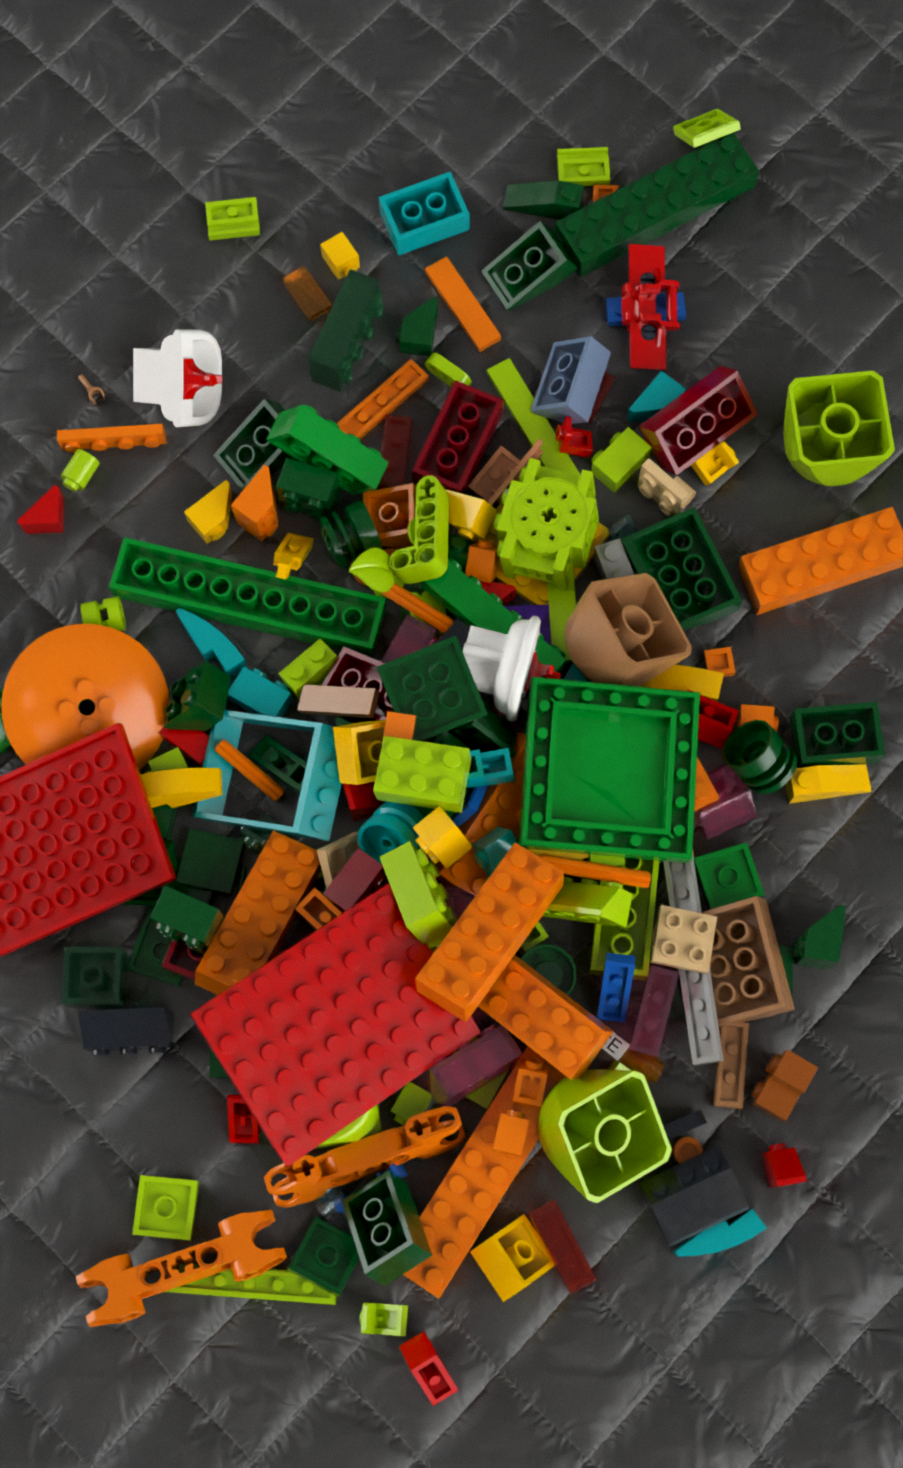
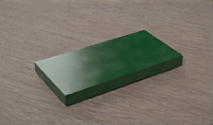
[126,868,214,988]

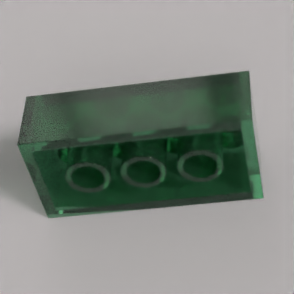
[308,269,384,392]

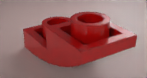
[158,727,209,766]

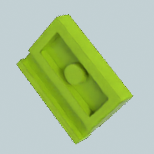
[557,147,610,186]
[205,197,260,241]

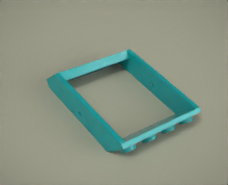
[191,710,342,841]

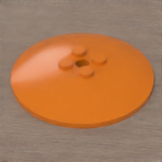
[1,624,170,770]

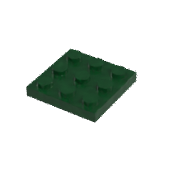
[377,635,488,741]

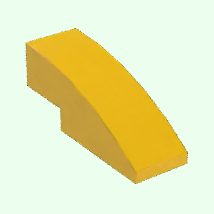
[640,665,724,701]
[141,768,222,809]

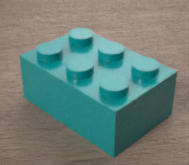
[378,171,470,256]

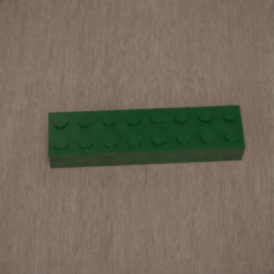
[555,132,759,278]

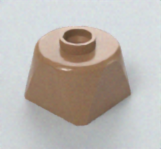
[564,573,692,687]

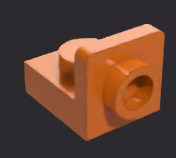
[513,1057,549,1107]

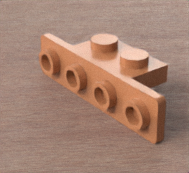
[468,439,544,507]

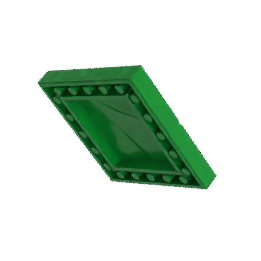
[518,677,700,863]

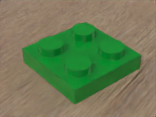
[694,842,765,910]

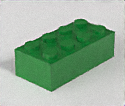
[266,405,389,495]

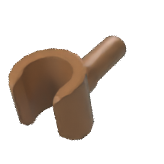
[78,374,105,405]

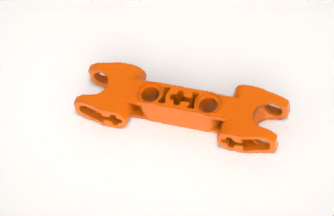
[264,1106,466,1208]
[76,1210,287,1327]

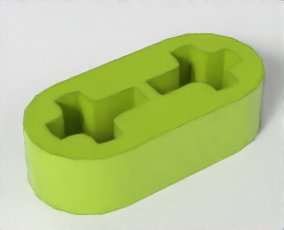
[425,353,472,388]

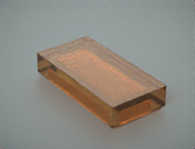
[282,266,332,322]

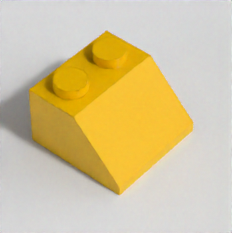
[333,720,386,785]
[470,1214,558,1302]

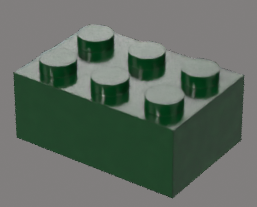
[790,702,885,768]
[150,886,224,955]
[342,1170,432,1286]

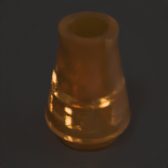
[620,1048,665,1084]

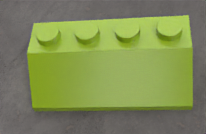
[542,877,633,927]

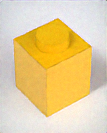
[320,232,360,280]

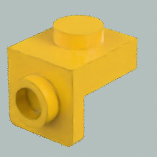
[691,441,739,486]

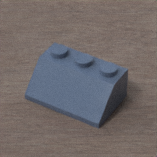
[531,336,611,424]

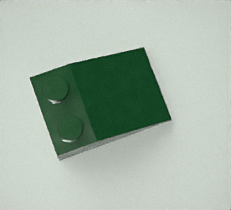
[481,221,578,311]
[213,398,294,491]

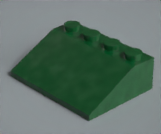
[621,507,742,630]

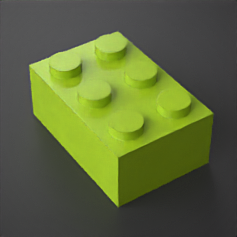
[373,736,472,813]
[380,841,458,949]

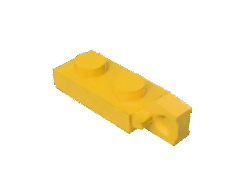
[273,533,314,579]

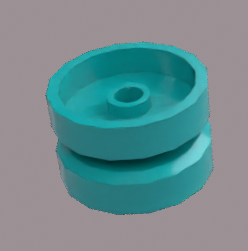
[358,801,425,864]

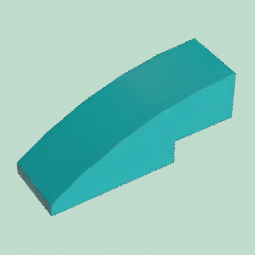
[176,608,248,677]
[466,748,515,788]
[673,1208,767,1257]

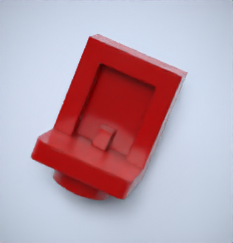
[555,416,593,458]

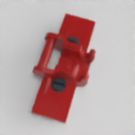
[621,244,680,371]

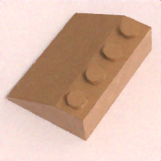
[702,896,795,1027]

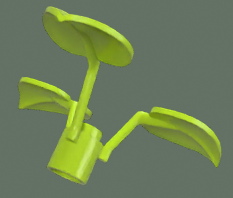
[349,518,446,639]

